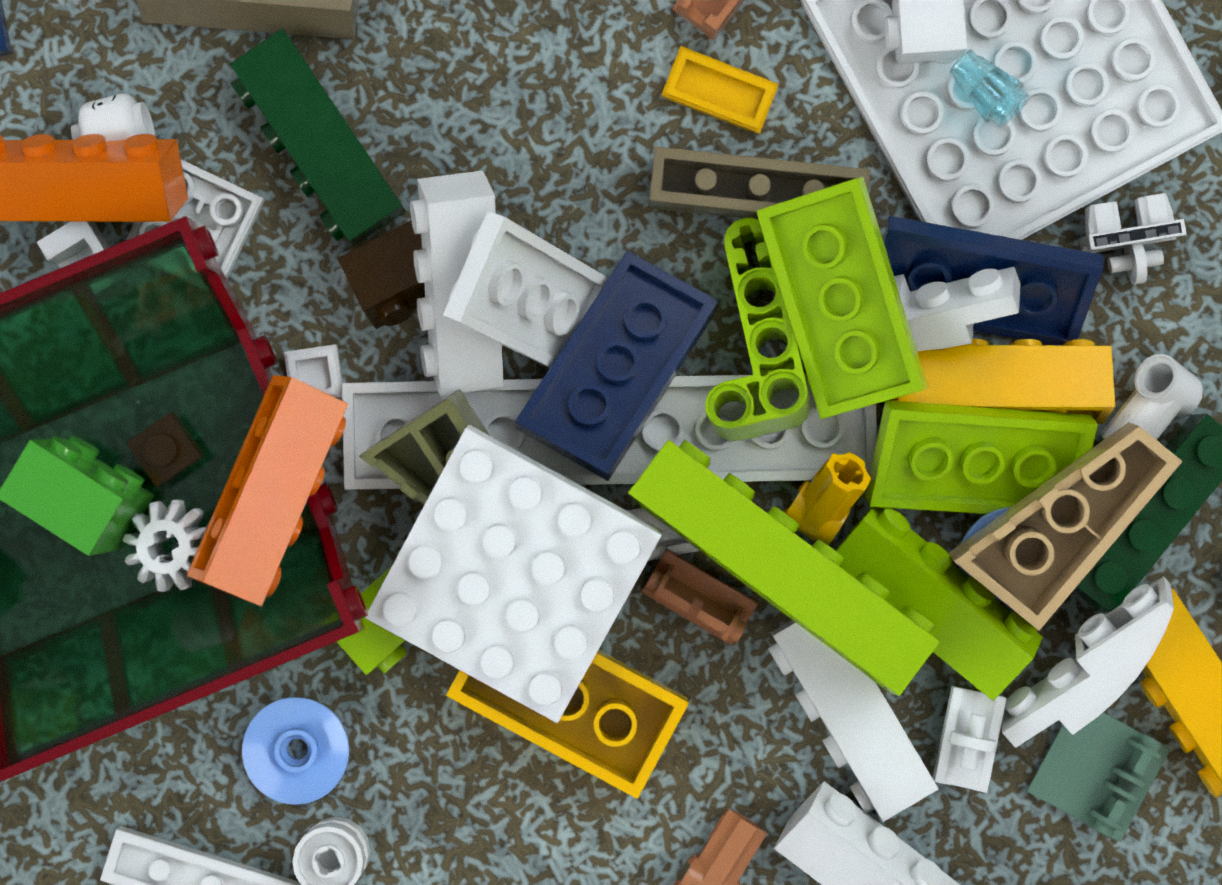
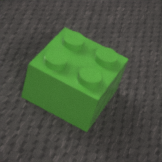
[0,435,155,556]

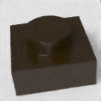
[127,412,205,487]

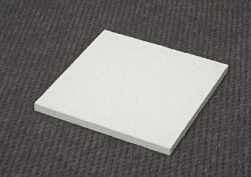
[800,0,1222,240]

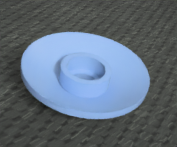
[242,697,349,805]

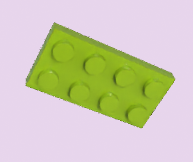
[756,177,928,419]
[865,400,1098,514]

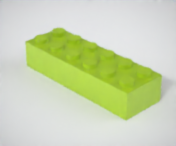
[628,439,940,696]

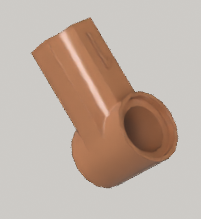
[674,807,768,885]

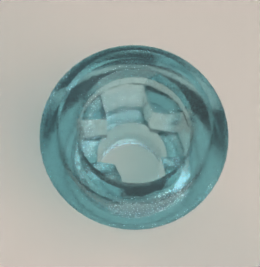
[949,49,1030,128]

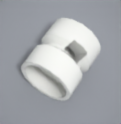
[292,816,371,885]

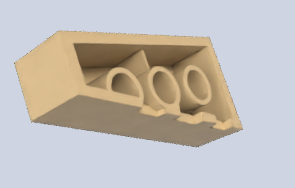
[948,422,1183,631]

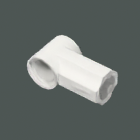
[1100,354,1203,440]

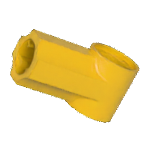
[784,452,872,545]

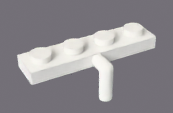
[100,826,301,885]

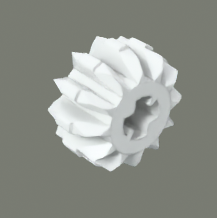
[123,499,207,592]

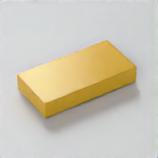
[661,46,779,135]

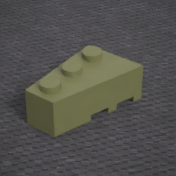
[359,389,490,505]

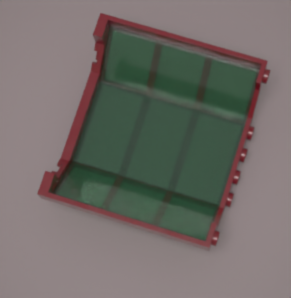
[0,216,368,782]

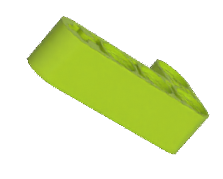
[705,217,811,441]

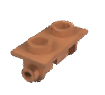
[641,549,759,645]

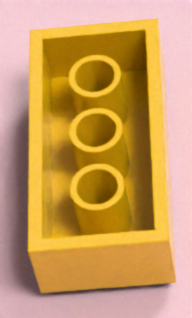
[446,650,689,799]

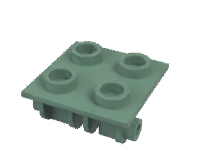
[1026,712,1171,843]

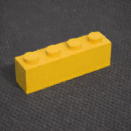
[891,339,1115,424]
[1139,588,1222,798]

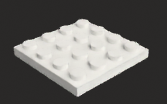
[365,425,663,723]

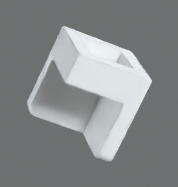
[37,221,126,292]

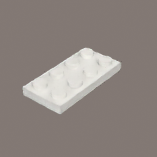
[443,211,609,368]

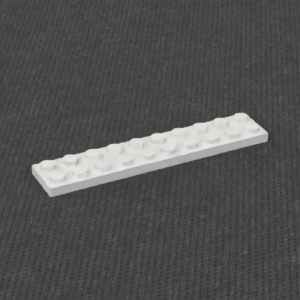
[342,374,877,490]

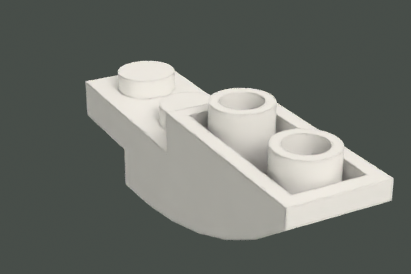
[894,267,1020,351]
[1002,576,1174,748]

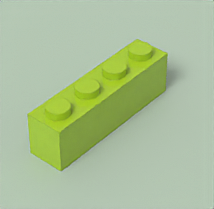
[835,507,1043,701]

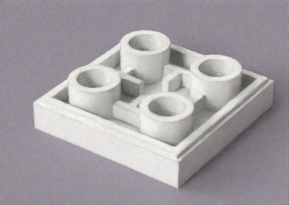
[126,160,265,289]

